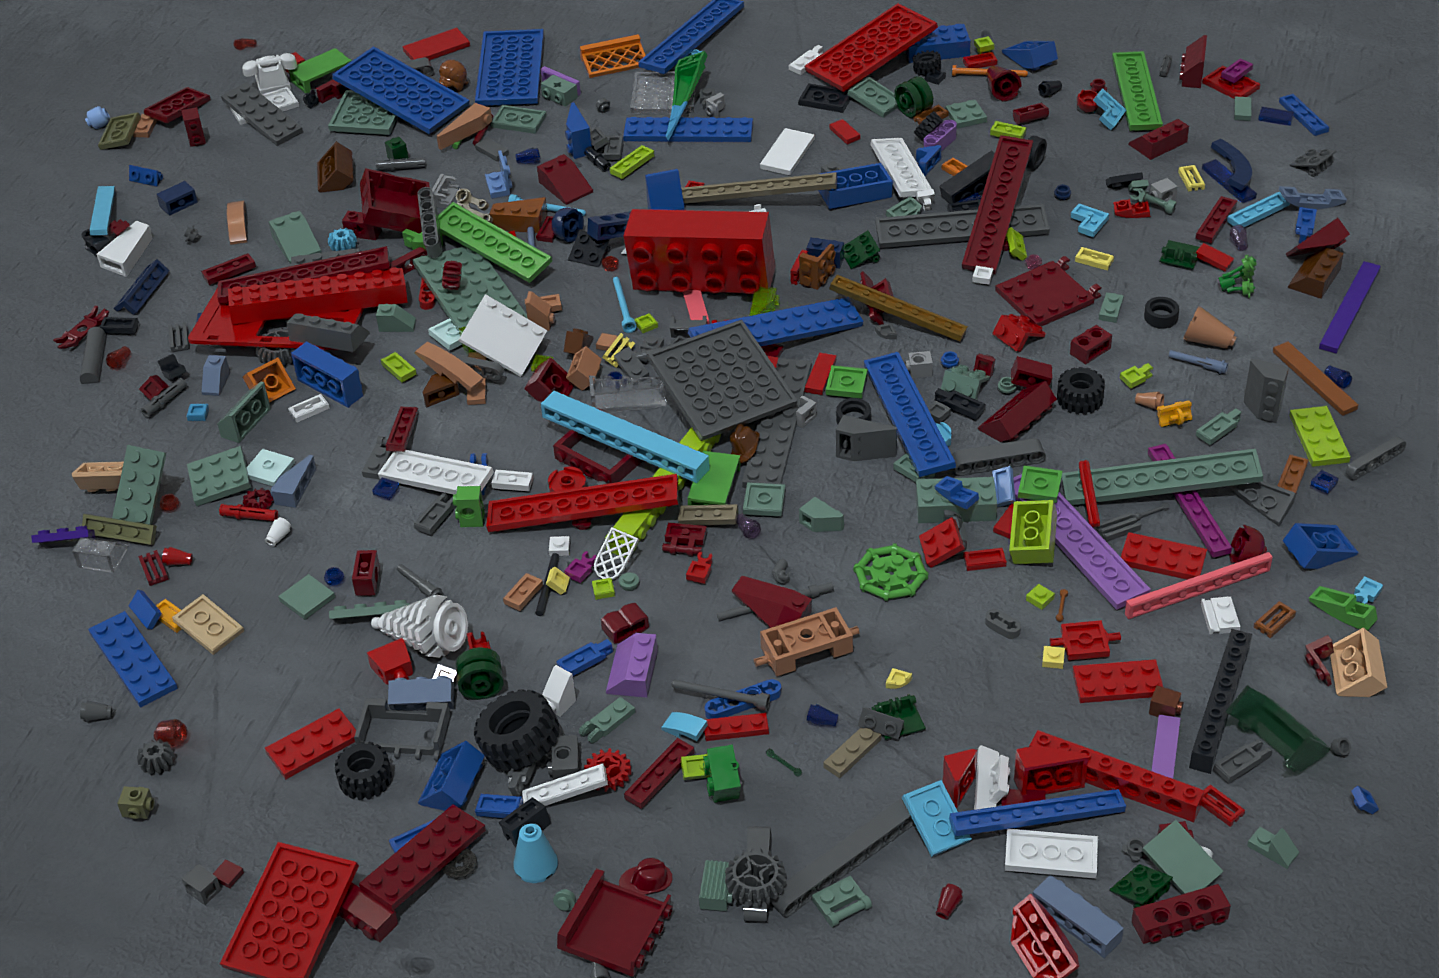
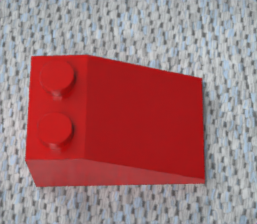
[1014,745,1088,795]

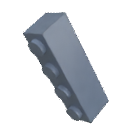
[1033,875,1124,958]

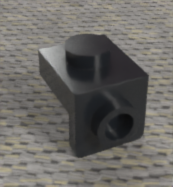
[158,354,187,380]

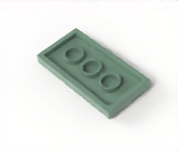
[112,445,166,525]

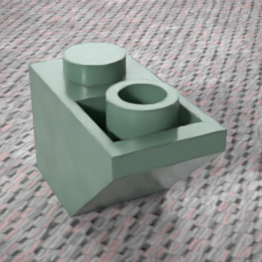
[799,497,844,532]

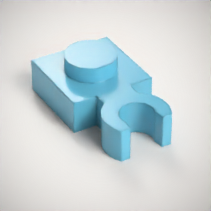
[1354,576,1383,604]

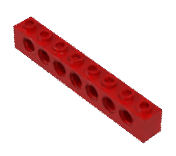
[1029,730,1204,822]

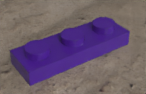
[31,526,95,543]

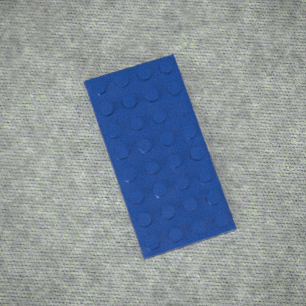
[475,29,544,106]
[332,46,470,134]

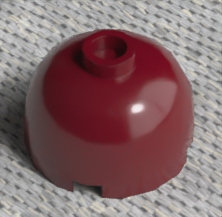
[1229,525,1267,563]

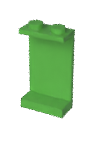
[288,48,352,93]
[687,451,741,505]

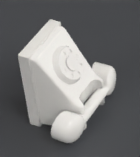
[242,53,297,95]

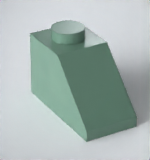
[376,304,416,332]

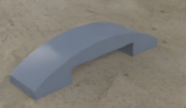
[1279,186,1347,209]

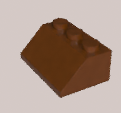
[317,141,354,193]
[1288,248,1344,299]

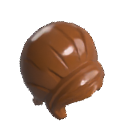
[439,60,468,92]

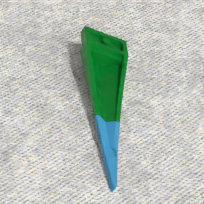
[666,51,708,140]

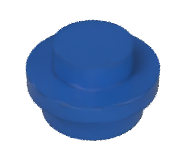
[941,351,959,368]

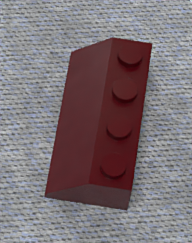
[977,381,1057,442]

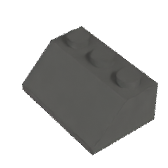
[1244,358,1289,423]

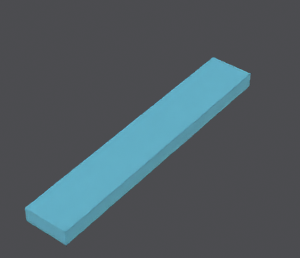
[90,186,115,235]

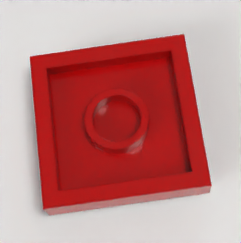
[919,517,965,568]

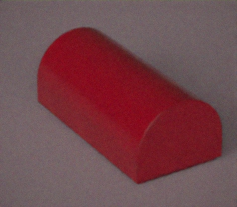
[1013,102,1049,125]

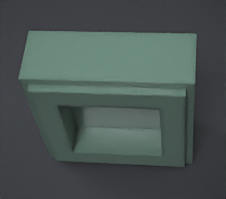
[1128,180,1149,192]

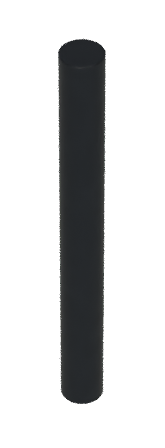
[535,553,559,616]

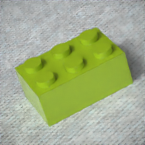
[1009,500,1057,564]

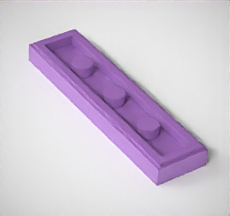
[1151,715,1180,779]

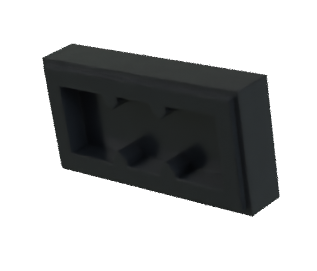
[99,317,139,334]

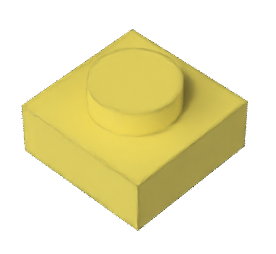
[546,567,570,595]
[1042,646,1065,669]

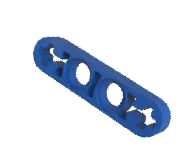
[704,679,781,719]

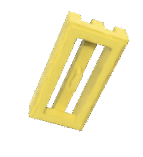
[1178,165,1205,192]
[1075,247,1114,271]
[602,333,635,368]

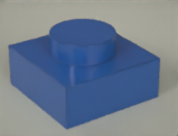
[1351,786,1379,814]

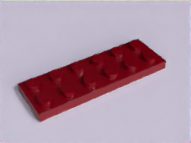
[359,804,486,911]

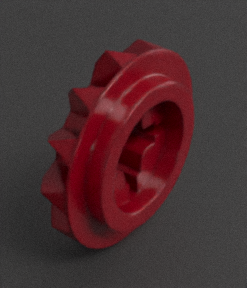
[242,487,273,509]

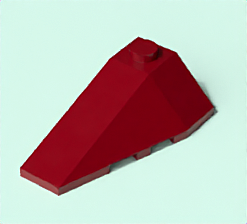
[732,576,812,628]

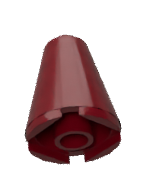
[986,65,1022,101]

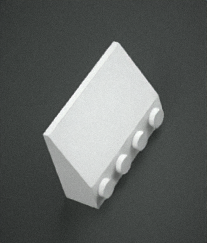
[458,294,547,377]

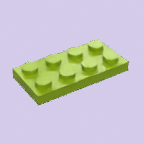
[1289,406,1351,467]

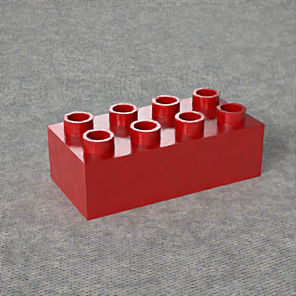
[623,209,775,294]

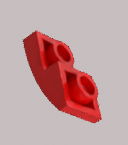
[1113,199,1151,218]

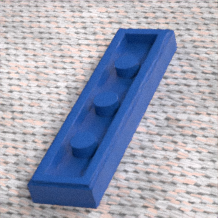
[1279,94,1329,136]

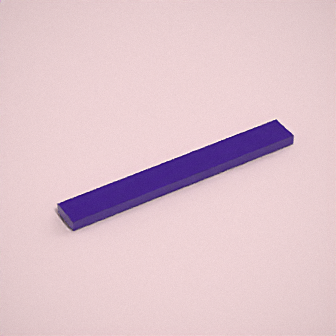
[1319,261,1381,354]

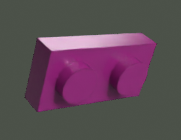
[1221,58,1253,83]

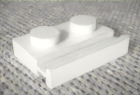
[1201,597,1240,635]

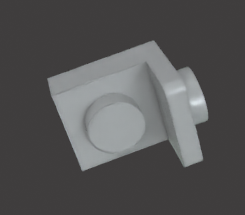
[706,92,725,118]
[796,396,817,428]

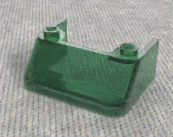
[1225,685,1331,772]

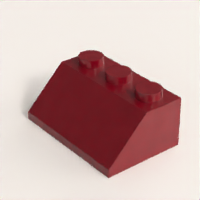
[1179,35,1207,88]
[1128,119,1189,160]

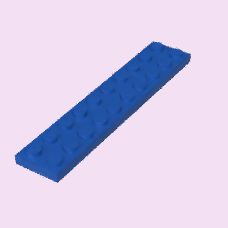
[638,0,744,74]
[688,297,864,346]
[864,352,956,477]

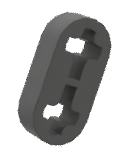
[985,609,1021,639]

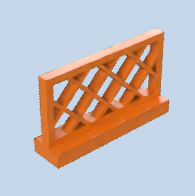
[580,34,646,78]

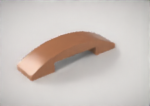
[227,201,247,245]

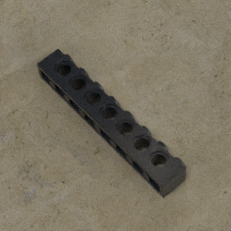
[1189,629,1252,774]

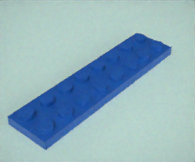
[623,117,753,142]

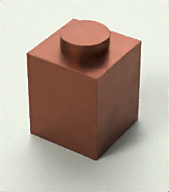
[1149,686,1184,717]

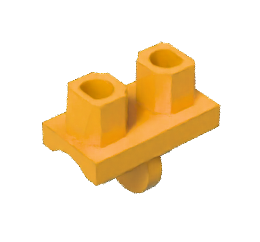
[1157,400,1192,427]

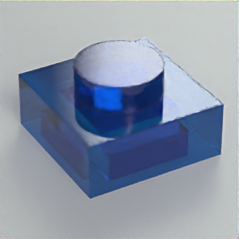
[1310,470,1339,494]
[372,477,399,500]

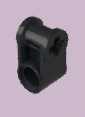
[81,229,110,258]

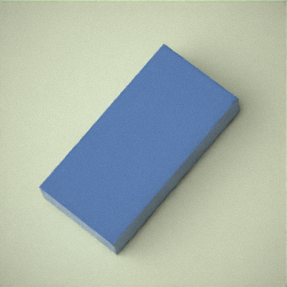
[992,466,1016,507]

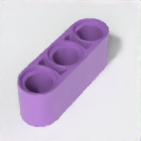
[924,120,957,151]

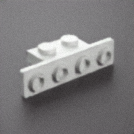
[974,745,1010,810]

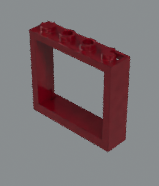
[553,408,644,484]

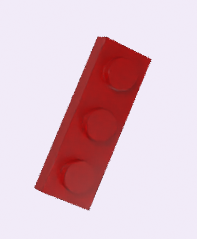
[704,713,769,741]

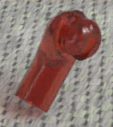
[233,38,257,50]

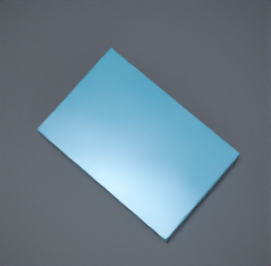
[902,780,972,857]

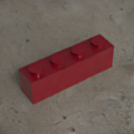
[336,883,398,943]

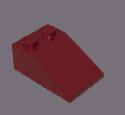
[537,154,593,205]
[1286,218,1350,257]

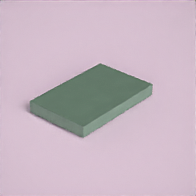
[848,77,898,118]
[491,105,547,134]
[1142,820,1224,894]

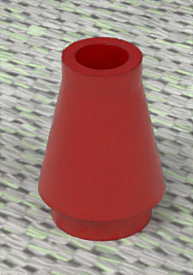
[162,547,193,566]

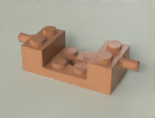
[753,607,860,677]

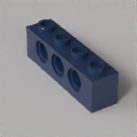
[587,211,631,241]

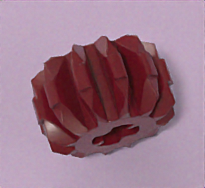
[442,260,462,290]

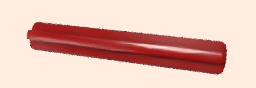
[1079,460,1100,528]

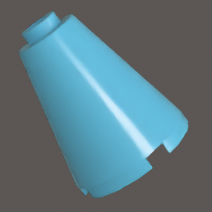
[513,824,558,883]

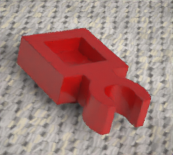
[686,552,713,584]

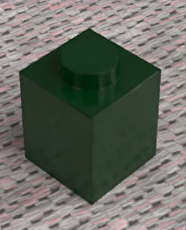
[385,136,409,160]

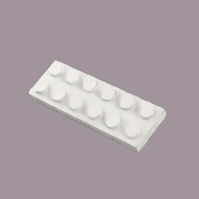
[871,138,932,198]
[378,450,494,494]

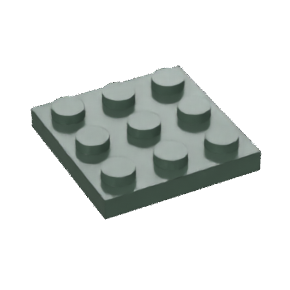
[187,446,251,506]

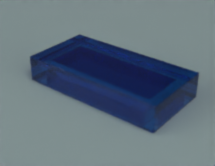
[1258,107,1294,126]

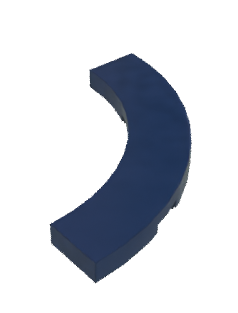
[1210,138,1252,191]

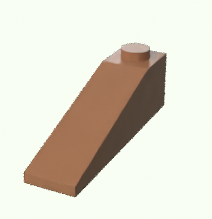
[437,103,492,150]

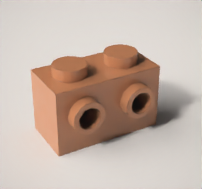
[566,346,602,391]

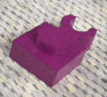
[564,551,597,583]

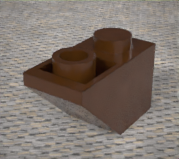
[564,328,593,354]

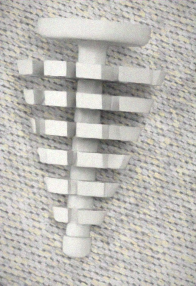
[371,595,468,658]

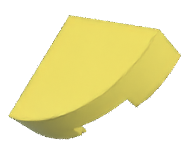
[886,668,912,689]

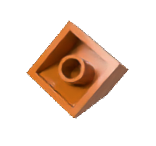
[243,357,296,403]

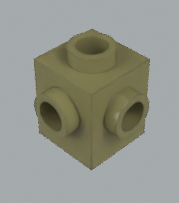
[117,786,155,819]

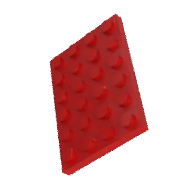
[220,842,359,978]

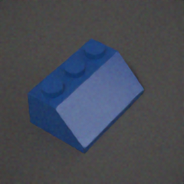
[418,741,485,811]

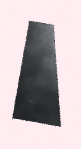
[939,150,995,204]

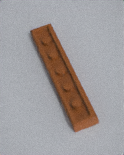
[1273,341,1358,416]

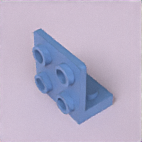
[485,150,512,199]

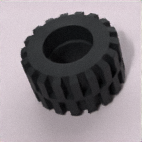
[1057,367,1105,414]
[335,742,392,800]

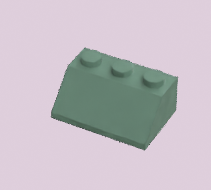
[217,381,271,443]

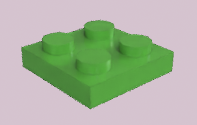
[826,365,868,398]
[1018,466,1062,503]

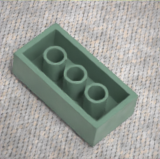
[916,477,997,523]

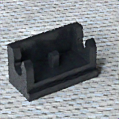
[499,797,551,847]

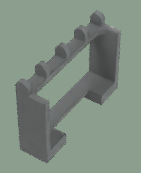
[354,698,451,761]

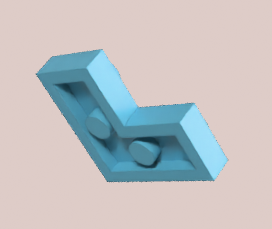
[1093,89,1126,130]
[1071,204,1109,237]

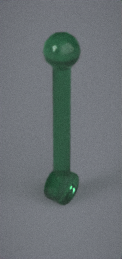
[766,748,802,776]

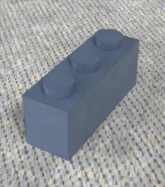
[388,676,454,711]

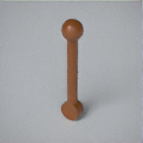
[1056,589,1068,622]

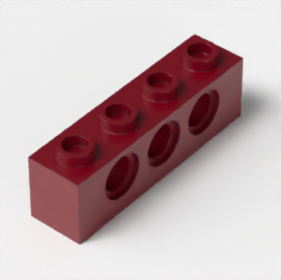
[1131,884,1231,944]

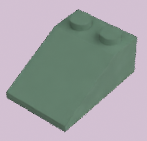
[268,211,322,264]

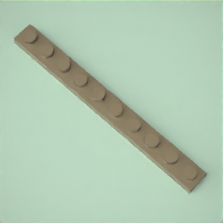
[681,172,837,203]

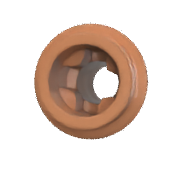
[1135,392,1164,410]

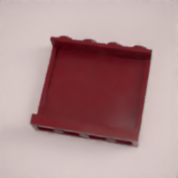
[557,868,673,977]

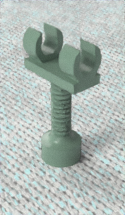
[1130,188,1177,214]

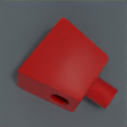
[367,638,413,685]

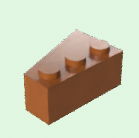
[489,197,548,233]

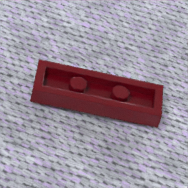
[201,253,256,285]

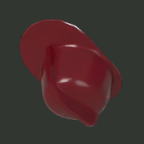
[619,858,672,895]

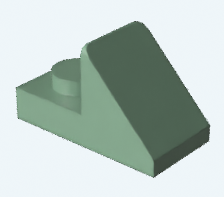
[1247,827,1299,869]

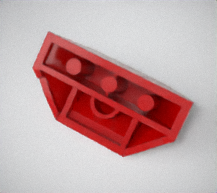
[1011,894,1079,978]

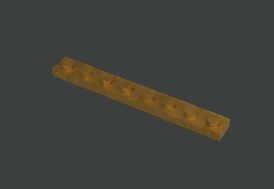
[829,275,968,341]

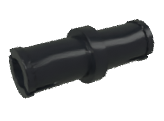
[584,146,611,172]

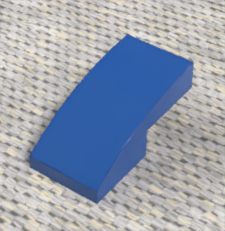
[934,476,979,509]

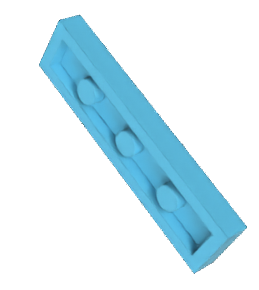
[1227,192,1290,230]

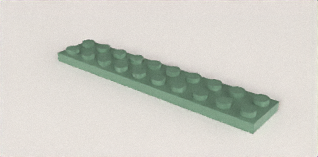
[1062,449,1263,505]

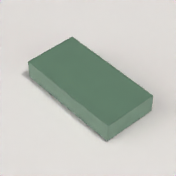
[1234,97,1251,121]

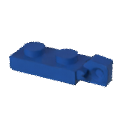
[1295,207,1317,243]
[556,639,613,676]

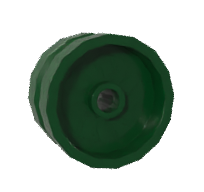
[894,76,934,117]
[455,647,504,700]

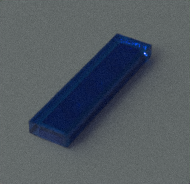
[1202,159,1257,203]

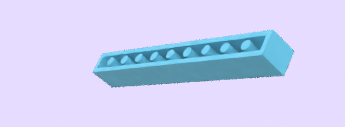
[541,391,710,483]

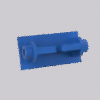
[129,165,163,186]

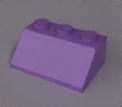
[606,633,658,698]

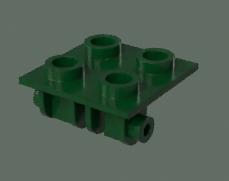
[844,230,880,270]
[1159,240,1200,269]
[871,694,926,740]
[1109,864,1173,908]

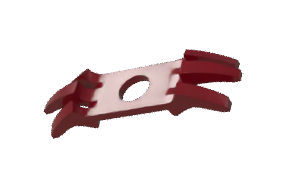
[53,305,109,349]

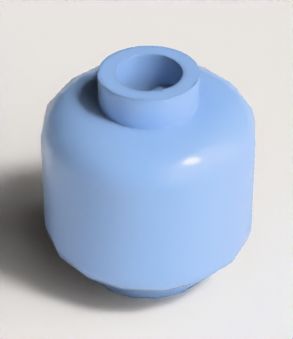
[85,106,110,129]

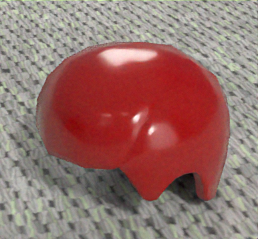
[1077,90,1099,113]

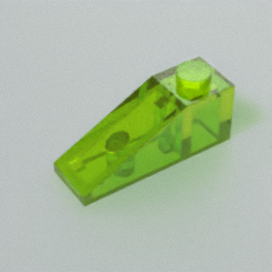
[749,287,780,316]

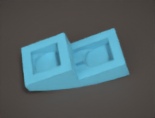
[661,712,708,741]

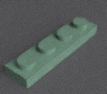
[329,600,410,620]

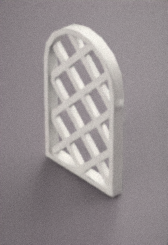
[594,527,639,580]

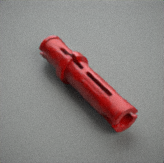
[219,504,278,521]

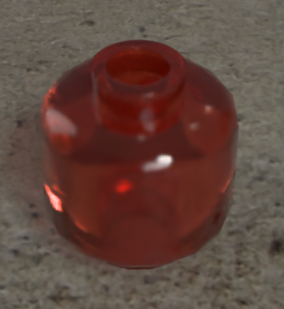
[154,719,187,747]

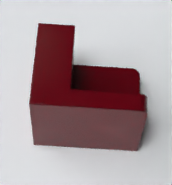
[139,375,169,400]

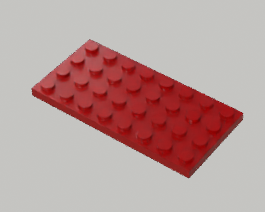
[804,3,938,92]

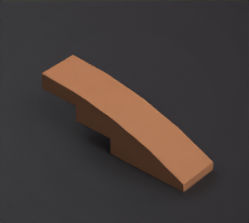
[415,342,483,391]

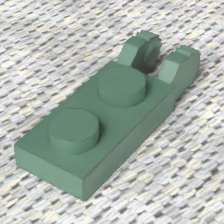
[579,697,635,744]

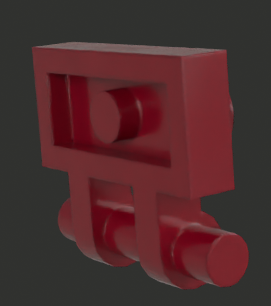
[662,522,707,556]

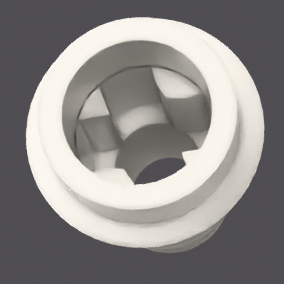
[265,517,291,547]

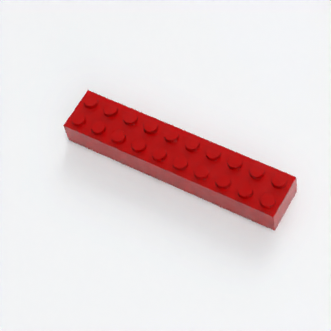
[228,267,408,324]

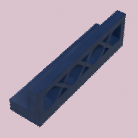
[113,259,170,315]

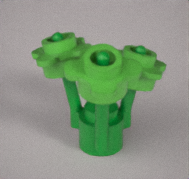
[1218,255,1257,298]

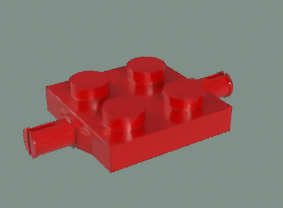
[1049,620,1121,660]

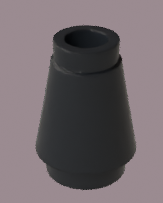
[1038,80,1062,97]

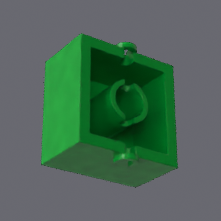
[703,744,741,803]

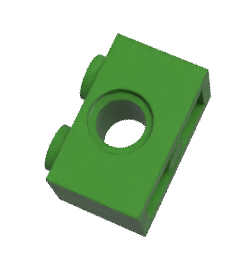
[453,486,485,527]

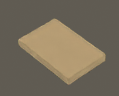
[172,594,244,655]

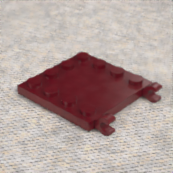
[995,256,1102,327]

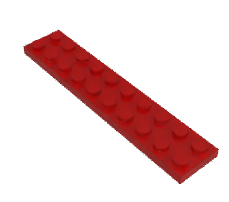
[486,474,678,532]

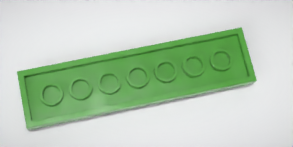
[1112,51,1163,131]
[438,202,552,283]

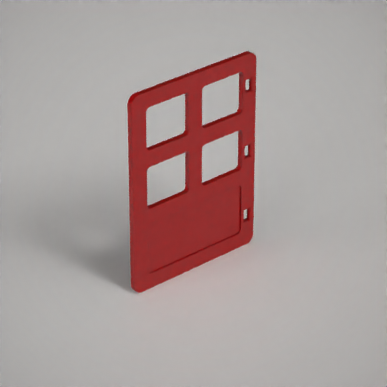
[188,288,364,350]

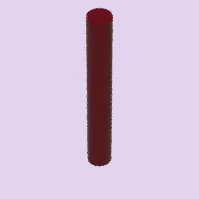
[472,114,494,146]

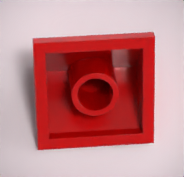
[943,749,977,808]

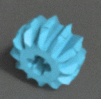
[328,228,357,251]

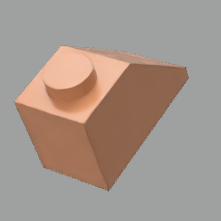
[525,291,555,331]

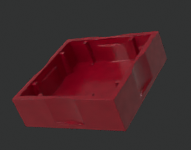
[360,168,430,234]

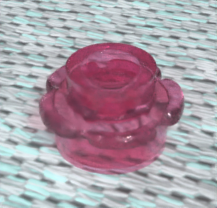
[1025,254,1042,270]

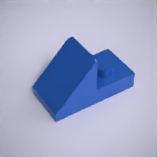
[916,145,942,176]

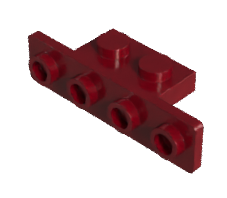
[860,271,894,325]

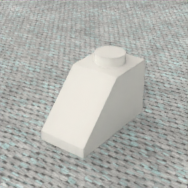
[542,665,576,717]

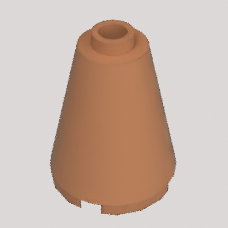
[1183,306,1237,349]

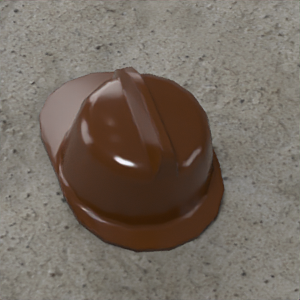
[730,424,760,463]

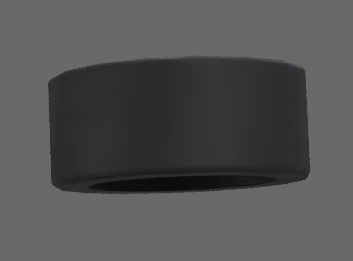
[1027,135,1047,169]
[1144,297,1179,328]
[836,398,871,424]

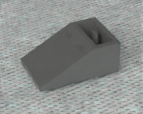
[836,415,897,461]

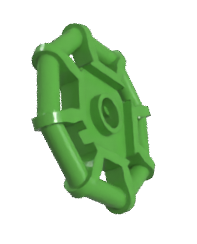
[853,543,928,601]

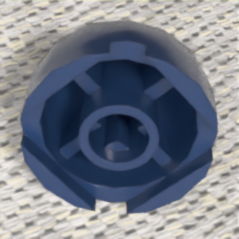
[552,207,584,242]

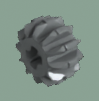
[137,739,174,775]

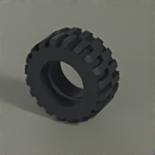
[474,689,560,771]

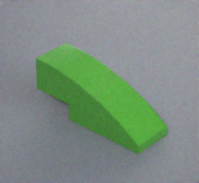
[1309,586,1378,631]

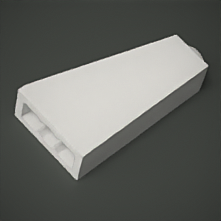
[97,221,153,277]

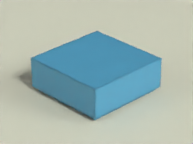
[186,404,209,421]

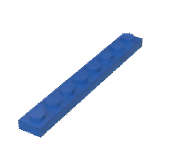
[949,789,1126,836]

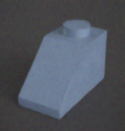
[202,355,230,396]

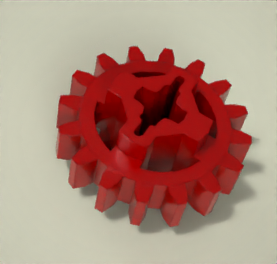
[584,748,632,792]

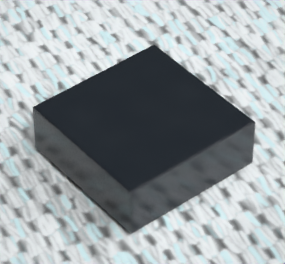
[925,70,946,85]

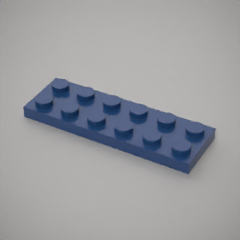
[88,611,178,708]

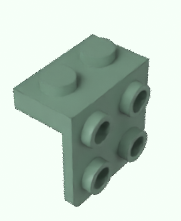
[941,364,990,400]

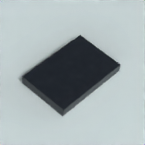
[798,83,852,113]

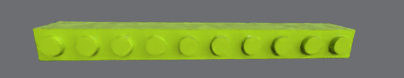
[605,427,721,558]

